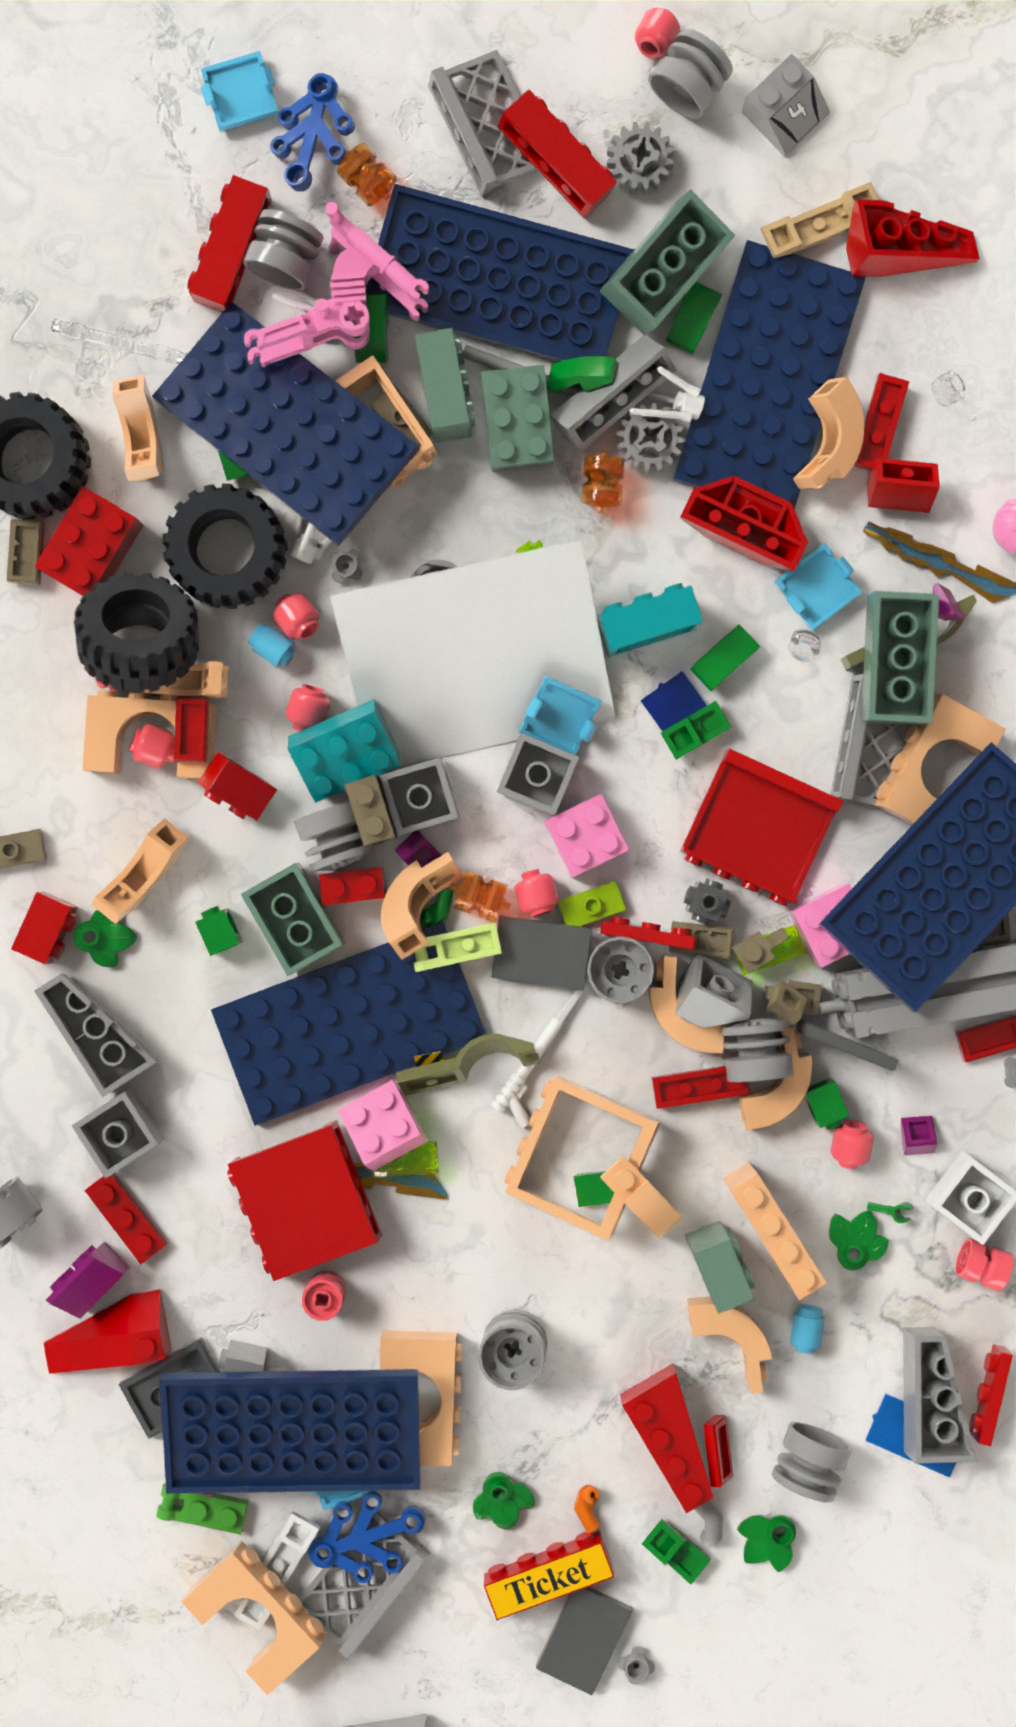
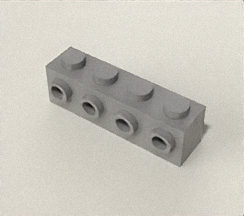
[550,335,677,451]

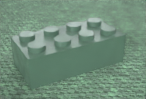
[600,190,735,335]
[861,591,939,725]

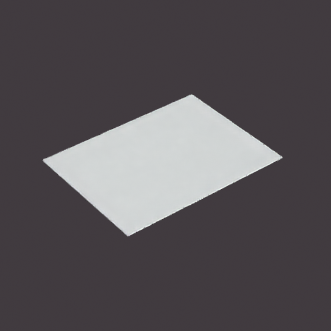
[330,539,616,767]

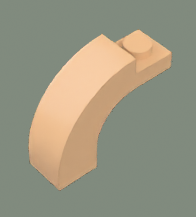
[112,375,163,482]
[793,377,864,489]
[141,661,229,699]
[91,818,189,924]
[381,852,464,960]
[648,955,724,1053]
[738,1024,812,1130]
[600,1155,684,1239]
[687,1297,772,1394]

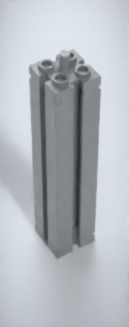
[819,939,1016,1038]

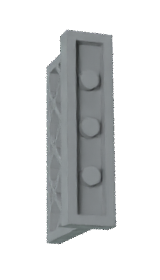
[428,50,538,197]
[830,674,913,806]
[299,1506,431,1660]

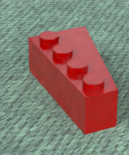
[620,1363,713,1514]

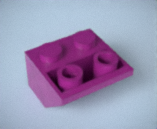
[46,1242,131,1319]

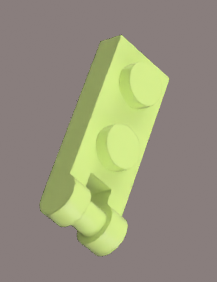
[414,923,502,972]

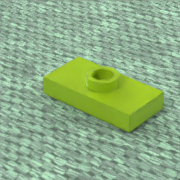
[558,880,626,926]

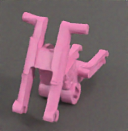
[244,202,429,367]

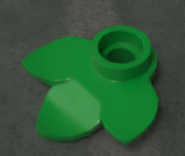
[73,910,137,967]
[828,1211,889,1271]
[473,1472,535,1530]
[737,1515,796,1572]

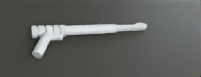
[491,982,587,1128]

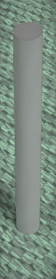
[463,345,582,397]

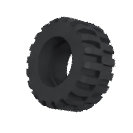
[0,392,91,520]
[162,483,287,609]
[74,572,199,694]

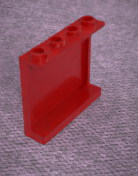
[680,748,844,906]
[227,1120,383,1281]

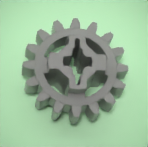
[606,122,674,194]
[616,403,685,474]

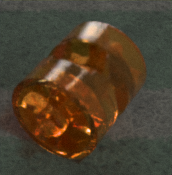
[337,143,396,206]
[581,449,625,513]
[450,870,511,923]

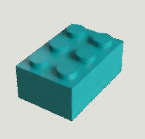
[597,583,703,657]
[287,699,401,803]

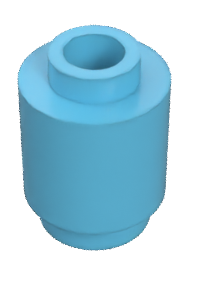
[248,623,296,668]
[790,1304,825,1354]

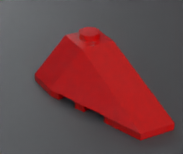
[846,199,980,277]
[43,1289,172,1374]

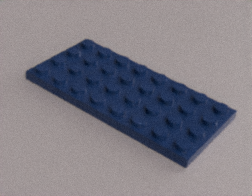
[365,183,635,362]
[673,240,866,510]
[152,302,420,547]
[818,742,1016,1013]
[211,921,486,1126]
[159,1369,421,1494]

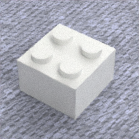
[925,1151,1016,1245]

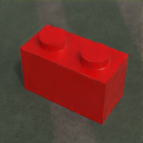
[867,458,940,513]
[197,752,277,821]
[319,867,387,906]
[11,891,78,965]

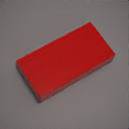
[174,697,210,762]
[955,1015,1016,1063]
[703,1415,733,1488]

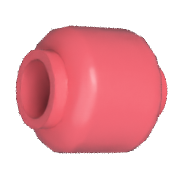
[635,8,680,58]
[273,593,320,640]
[286,684,330,731]
[129,724,174,769]
[514,869,559,917]
[830,1120,874,1169]

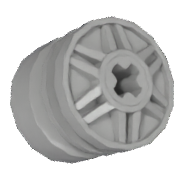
[648,29,733,120]
[243,209,324,290]
[294,801,374,872]
[587,936,654,1003]
[721,1018,794,1082]
[478,1309,548,1391]
[772,1422,853,1502]

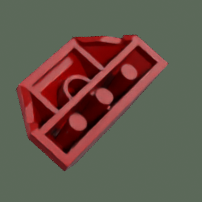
[680,476,808,572]

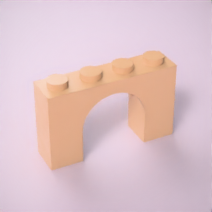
[82,690,218,779]
[875,694,1006,825]
[723,1162,827,1301]
[379,1330,463,1466]
[182,1541,327,1695]

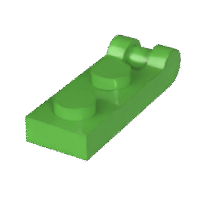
[156,1483,249,1535]

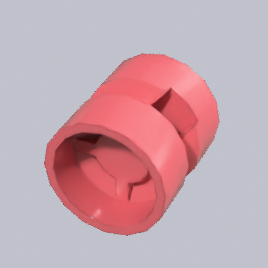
[955,1238,1014,1292]
[302,1270,346,1321]

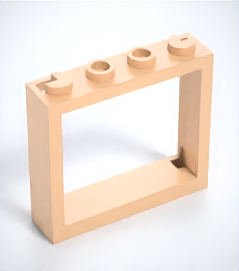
[335,355,438,501]
[504,1076,661,1240]

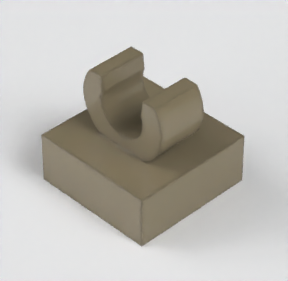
[766,980,807,1025]

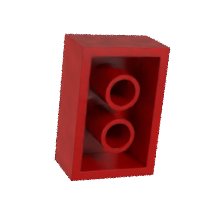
[34,486,144,596]

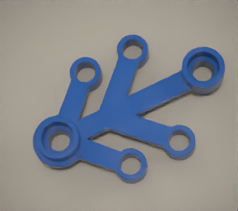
[270,73,355,192]
[308,1491,426,1584]

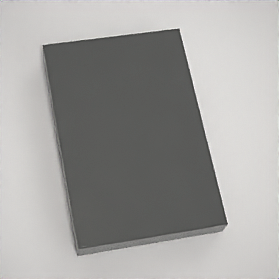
[491,915,592,991]
[796,1019,899,1071]
[118,1337,220,1439]
[536,1587,632,1695]

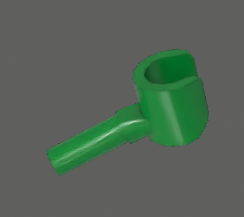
[867,1202,913,1224]

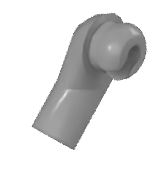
[694,1501,723,1547]

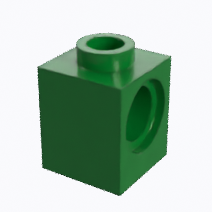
[195,906,243,956]
[804,1078,849,1130]

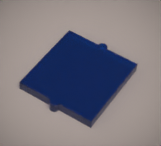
[640,671,707,732]

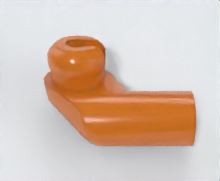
[574,1485,600,1533]

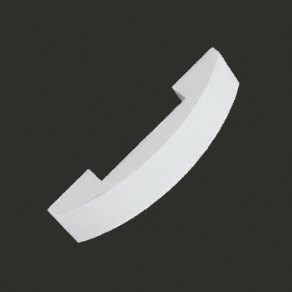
[234,1511,320,1630]

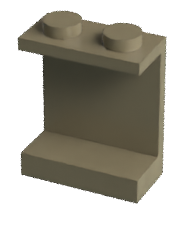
[345,775,398,846]

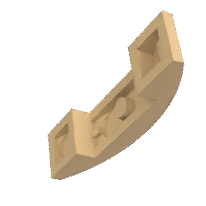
[760,182,880,258]

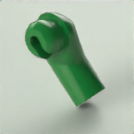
[420,889,454,928]

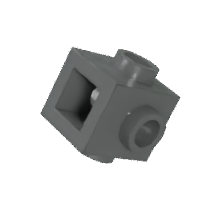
[683,878,731,925]

